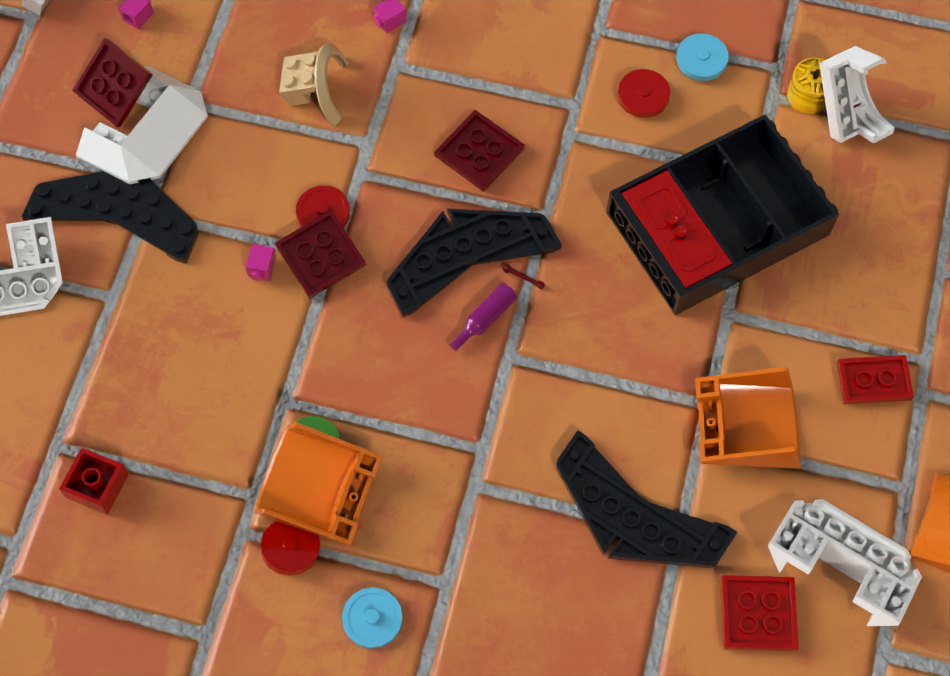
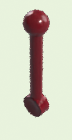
[503,264,545,289]

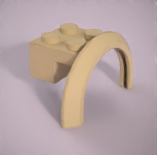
[279,43,349,127]

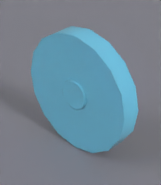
[676,33,728,81]
[342,587,403,649]

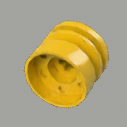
[787,57,826,114]

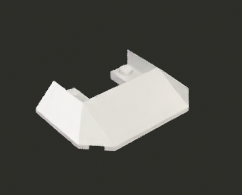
[76,66,208,184]
[0,217,63,316]
[768,499,922,626]

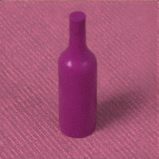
[450,283,517,351]

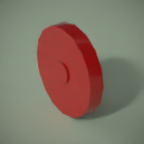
[617,69,671,118]
[296,185,350,228]
[260,521,320,576]

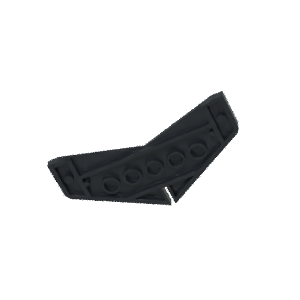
[21,171,199,264]
[387,209,562,318]
[556,431,737,568]

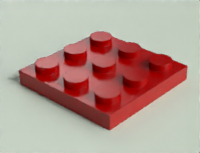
[721,575,799,651]

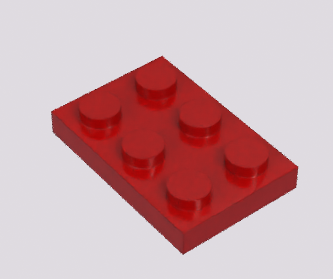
[837,355,914,404]

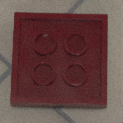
[72,38,153,127]
[434,110,525,192]
[275,210,366,299]

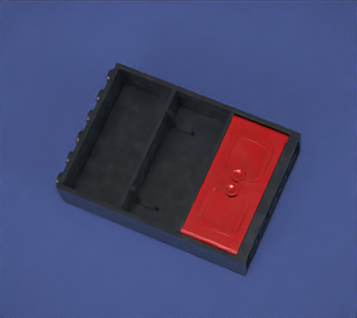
[606,114,839,315]

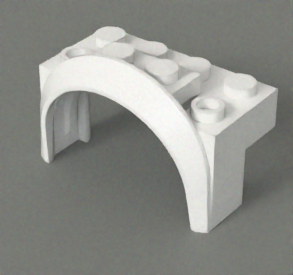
[819,46,894,143]

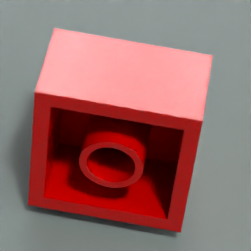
[59,447,129,515]

